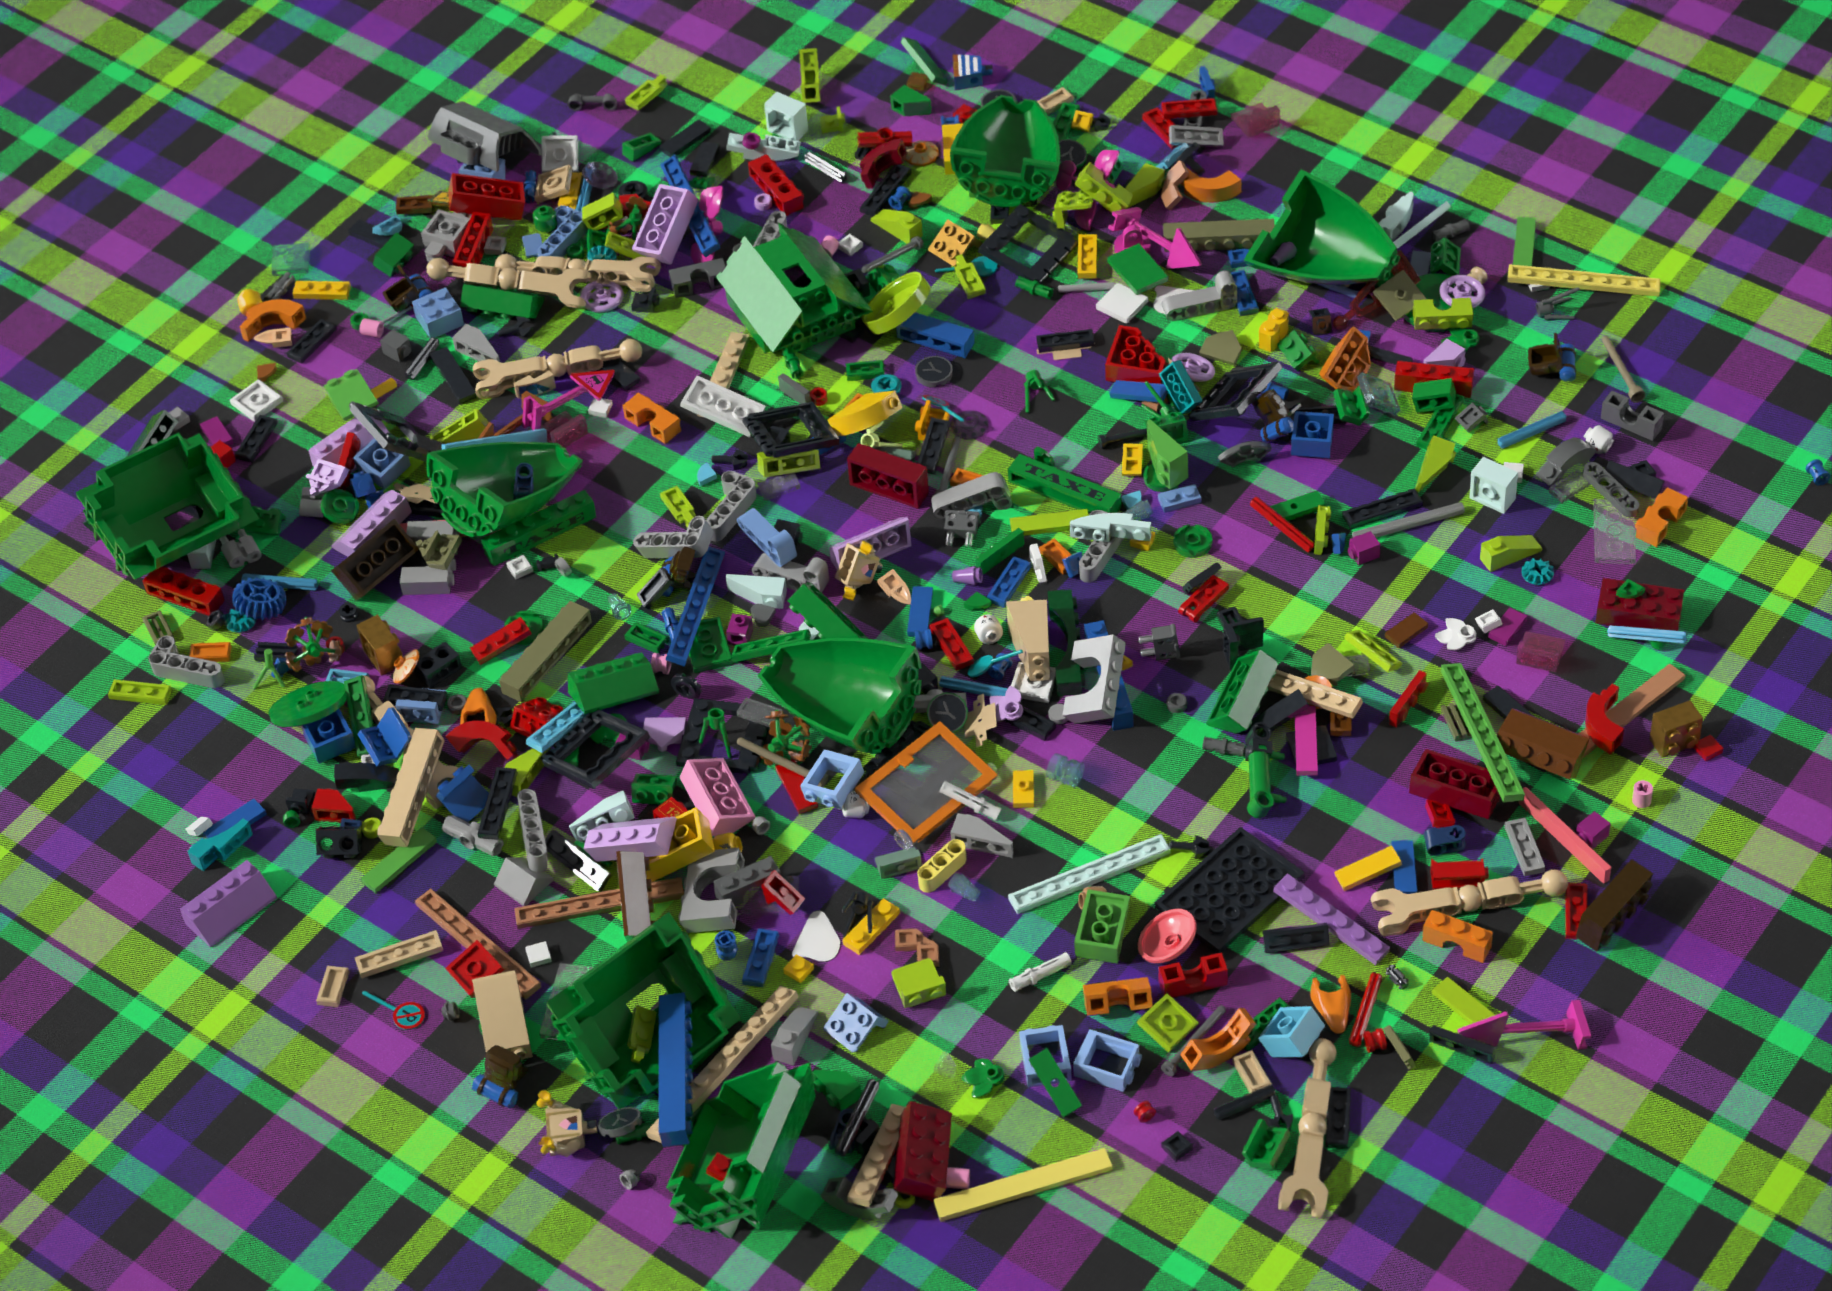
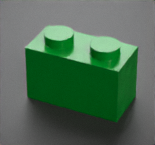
[373,232,414,277]
[1412,378,1456,413]

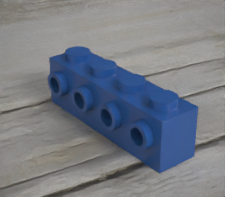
[896,312,974,358]

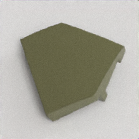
[1199,330,1242,366]
[416,530,462,570]
[1311,643,1355,686]

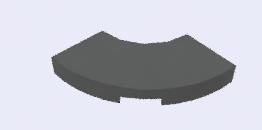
[1218,441,1272,467]

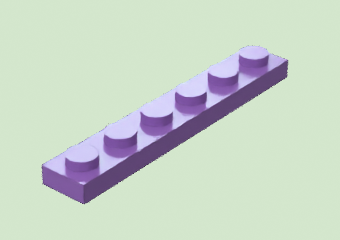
[1273,873,1390,965]

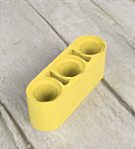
[917,839,967,893]

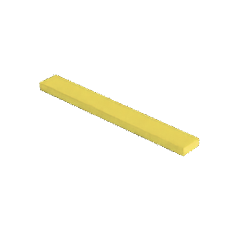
[1508,264,1660,297]
[933,1148,1112,1222]

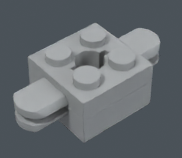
[421,210,470,261]

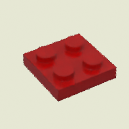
[445,940,504,999]

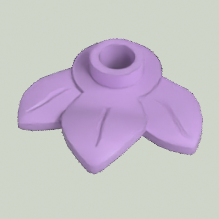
[990,686,1023,722]

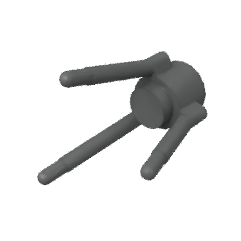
[1536,287,1580,320]

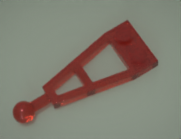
[1333,250,1421,330]

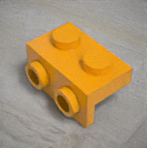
[915,400,950,441]

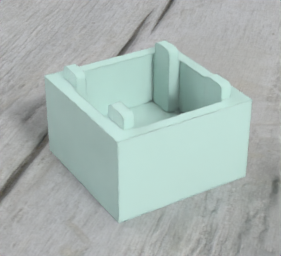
[764,92,808,141]
[1469,457,1518,514]

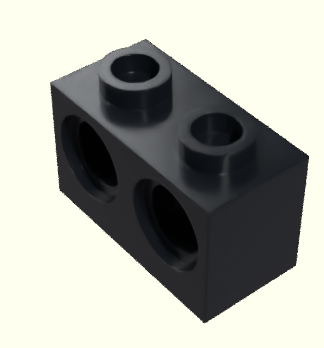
[414,642,462,689]
[316,826,362,858]

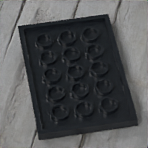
[1155,827,1305,953]

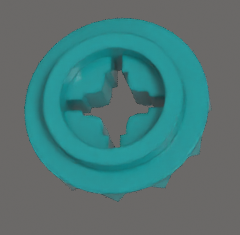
[588,246,617,261]
[871,374,902,394]
[1521,558,1554,585]
[225,609,257,633]

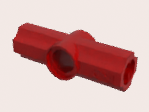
[857,127,912,148]

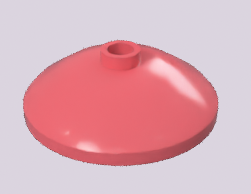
[1138,909,1197,963]

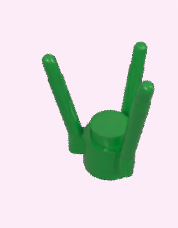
[1024,370,1055,413]
[1141,381,1179,417]
[699,708,732,758]

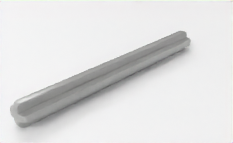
[1352,502,1465,538]

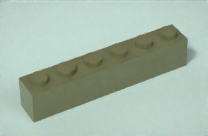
[1163,219,1275,252]
[499,601,592,702]

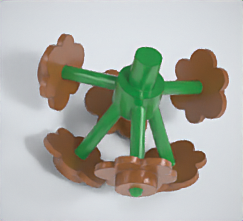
[609,196,647,241]
[285,616,343,672]
[760,710,812,766]

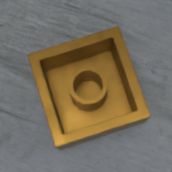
[356,614,403,676]
[1650,700,1703,758]

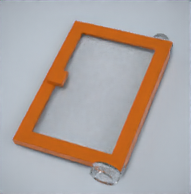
[855,721,998,850]

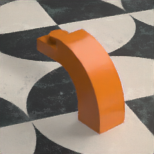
[1180,167,1241,203]
[239,299,306,342]
[1180,1008,1256,1071]

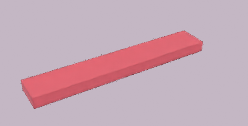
[1519,787,1611,884]

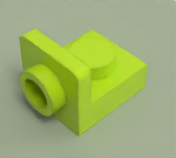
[820,107,846,134]

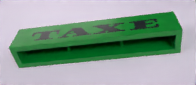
[1008,454,1122,514]
[481,490,596,566]

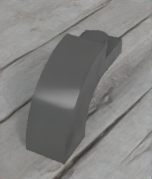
[1536,437,1597,488]
[820,1176,898,1220]

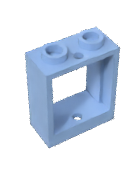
[800,749,864,809]
[1019,1025,1072,1087]
[1073,1029,1142,1092]

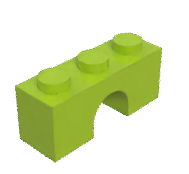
[1075,162,1133,212]
[1413,298,1473,330]

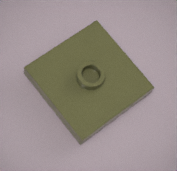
[1373,270,1426,322]

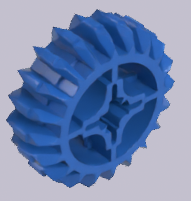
[232,577,286,620]

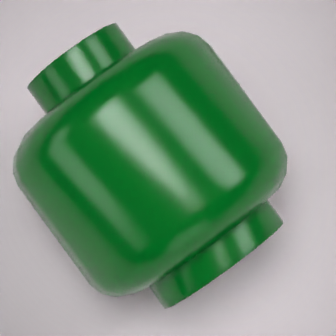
[533,206,557,233]

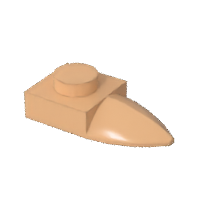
[254,327,292,348]
[877,569,911,605]

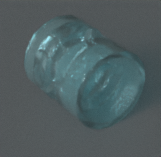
[1046,753,1084,788]

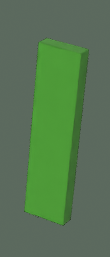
[1513,216,1536,266]
[361,827,437,893]

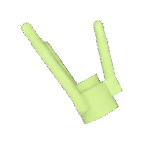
[861,421,903,448]

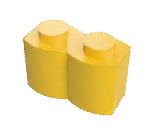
[1259,308,1289,352]

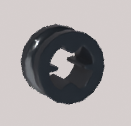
[339,603,358,622]

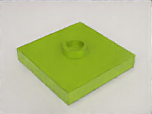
[1137,993,1199,1053]

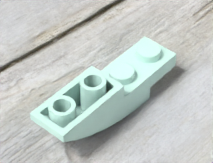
[726,133,801,161]
[1379,192,1414,241]
[1070,513,1151,542]

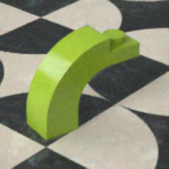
[799,48,820,103]

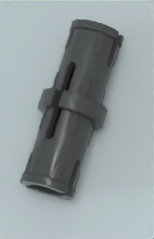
[1431,219,1470,242]
[264,272,295,301]
[1202,736,1246,757]

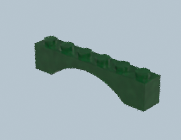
[1048,589,1085,696]

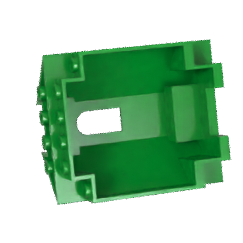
[716,223,874,354]
[75,433,260,579]
[546,912,741,1109]
[666,1062,815,1239]

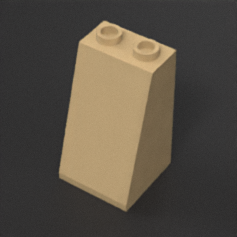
[1006,600,1050,681]
[472,970,533,1060]

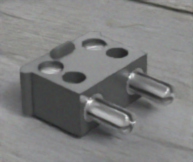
[944,510,981,547]
[1138,624,1180,661]

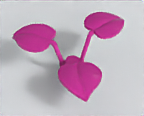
[1055,150,1120,231]
[688,186,723,264]

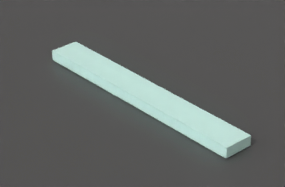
[1342,201,1451,287]
[1008,834,1171,915]

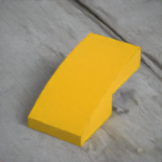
[1122,444,1143,476]

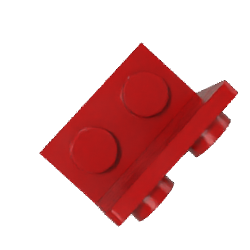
[510,697,563,737]

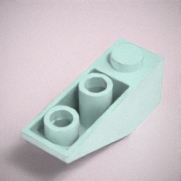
[569,791,635,842]

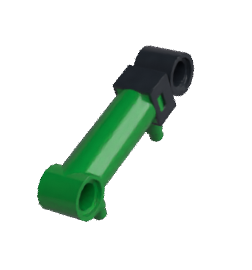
[1245,722,1287,818]

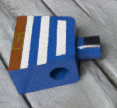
[953,55,993,90]

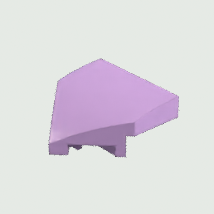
[306,459,349,496]
[643,717,686,752]

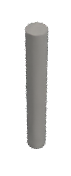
[1058,282,1114,293]

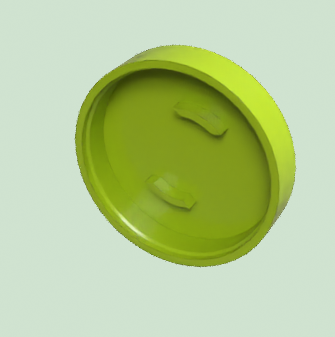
[861,272,931,334]

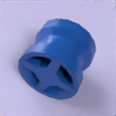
[914,629,933,650]

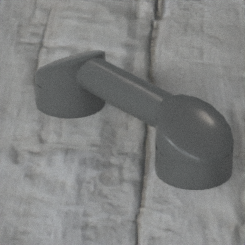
[568,94,617,111]

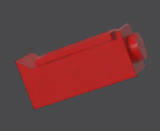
[1430,858,1489,890]

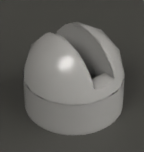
[752,816,770,835]
[619,1170,639,1190]

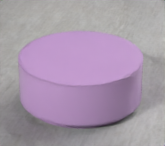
[754,194,773,211]

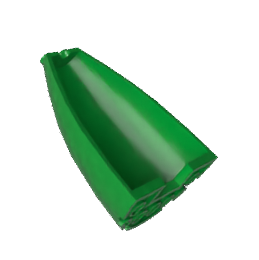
[950,95,1060,207]
[1244,170,1400,285]
[427,442,583,537]
[758,638,922,754]

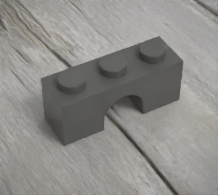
[669,258,726,298]
[1601,391,1664,441]
[713,856,780,906]

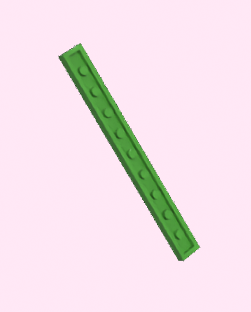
[1441,663,1525,802]

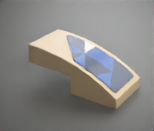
[514,371,556,399]

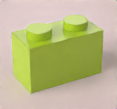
[582,192,623,230]

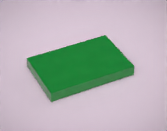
[1107,243,1168,295]
[689,616,733,674]

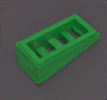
[622,133,661,161]

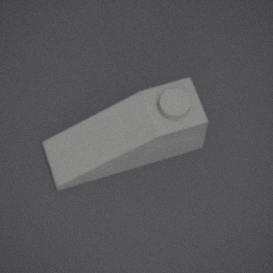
[452,324,500,362]
[951,813,1013,858]
[771,1006,818,1066]

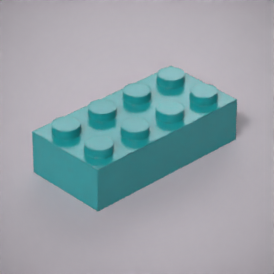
[1159,360,1203,414]

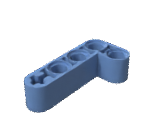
[537,206,587,257]
[737,508,797,567]

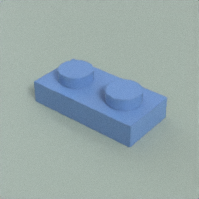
[1158,484,1201,513]

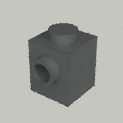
[380,329,412,362]

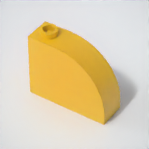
[827,391,903,436]

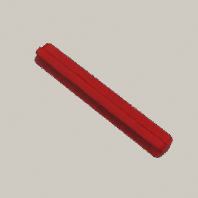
[1250,496,1315,552]
[1349,972,1382,1047]

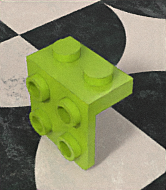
[1053,190,1093,229]
[891,958,946,1009]

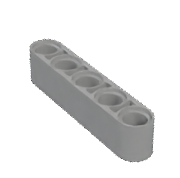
[517,789,548,872]

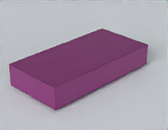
[200,416,234,446]
[1488,607,1527,646]

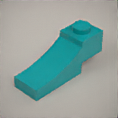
[187,818,253,871]

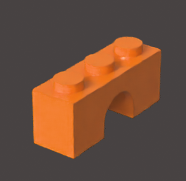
[623,392,681,444]
[1635,487,1688,547]
[1422,910,1493,963]
[1083,977,1152,1016]

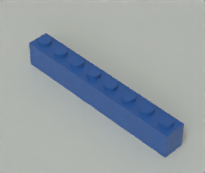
[659,992,693,1147]

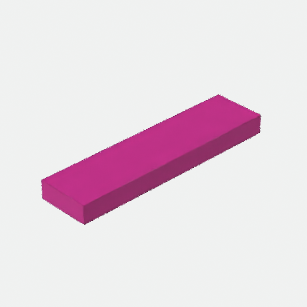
[1295,706,1318,776]

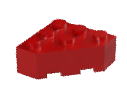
[1105,325,1166,384]

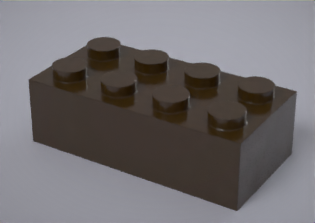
[331,519,419,601]
[1576,859,1653,952]

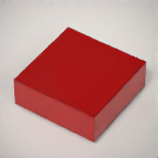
[1693,735,1724,761]

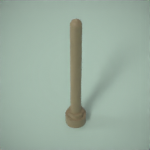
[1602,336,1646,403]
[737,738,829,787]

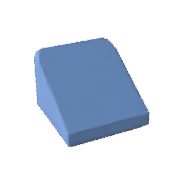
[522,233,542,258]

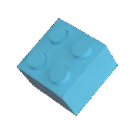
[1258,1006,1325,1057]

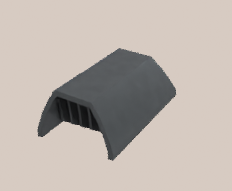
[428,101,542,172]

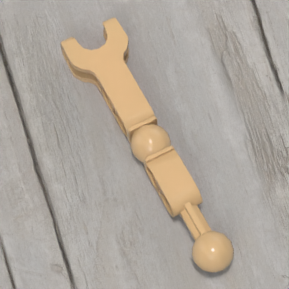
[495,254,661,292]
[427,258,591,309]
[473,339,642,399]
[357,675,458,809]
[1371,870,1568,936]
[1278,1039,1336,1218]

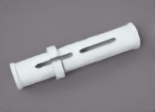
[939,780,1001,820]
[1009,952,1072,992]

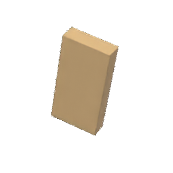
[1037,87,1074,115]
[316,966,349,1007]
[1232,1050,1272,1093]

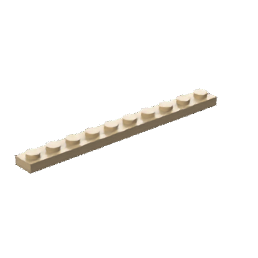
[646,986,799,1143]

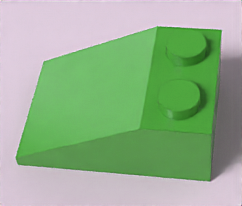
[323,369,378,421]
[1147,419,1188,489]
[1074,889,1130,964]

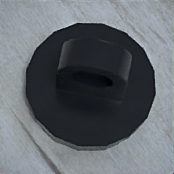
[1170,142,1206,177]

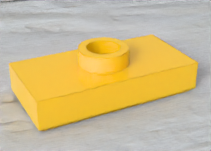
[1013,770,1034,808]

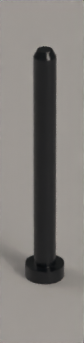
[1098,428,1147,449]

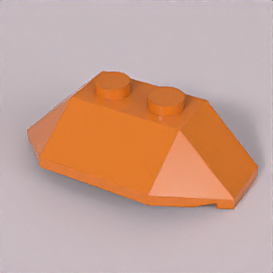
[1319,326,1371,392]

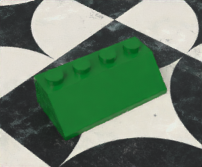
[460,284,545,319]
[787,583,868,639]
[1206,650,1278,734]
[568,652,659,714]

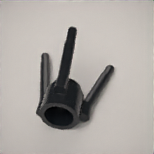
[842,892,873,938]

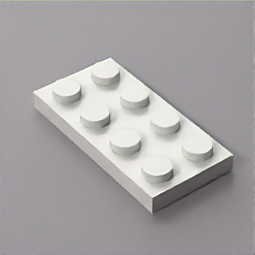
[680,376,766,437]

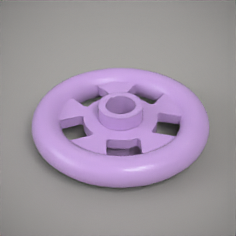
[1440,275,1485,308]
[580,281,624,313]
[1171,353,1215,382]

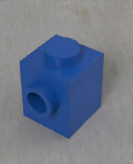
[349,471,376,498]

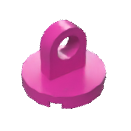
[1114,225,1151,253]

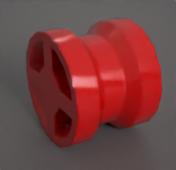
[1363,1028,1387,1053]

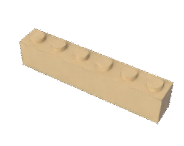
[377,728,445,847]

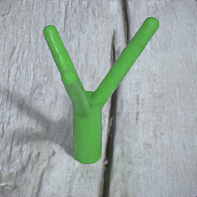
[253,649,285,689]

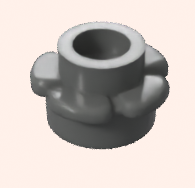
[442,1001,460,1022]

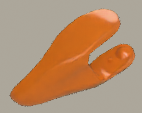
[460,687,497,725]
[1310,975,1351,1034]

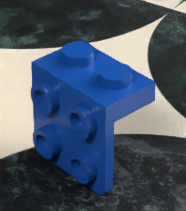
[357,707,411,766]
[435,765,489,822]

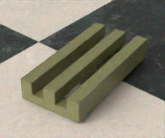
[142,610,175,645]
[1441,703,1472,741]
[1383,1025,1416,1071]

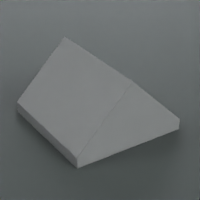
[494,857,554,906]

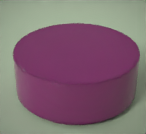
[742,132,761,150]

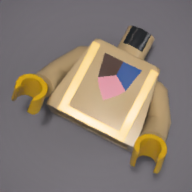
[835,540,882,601]
[537,1090,597,1157]

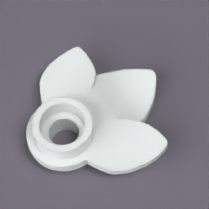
[1435,618,1476,650]

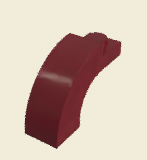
[859,138,908,189]

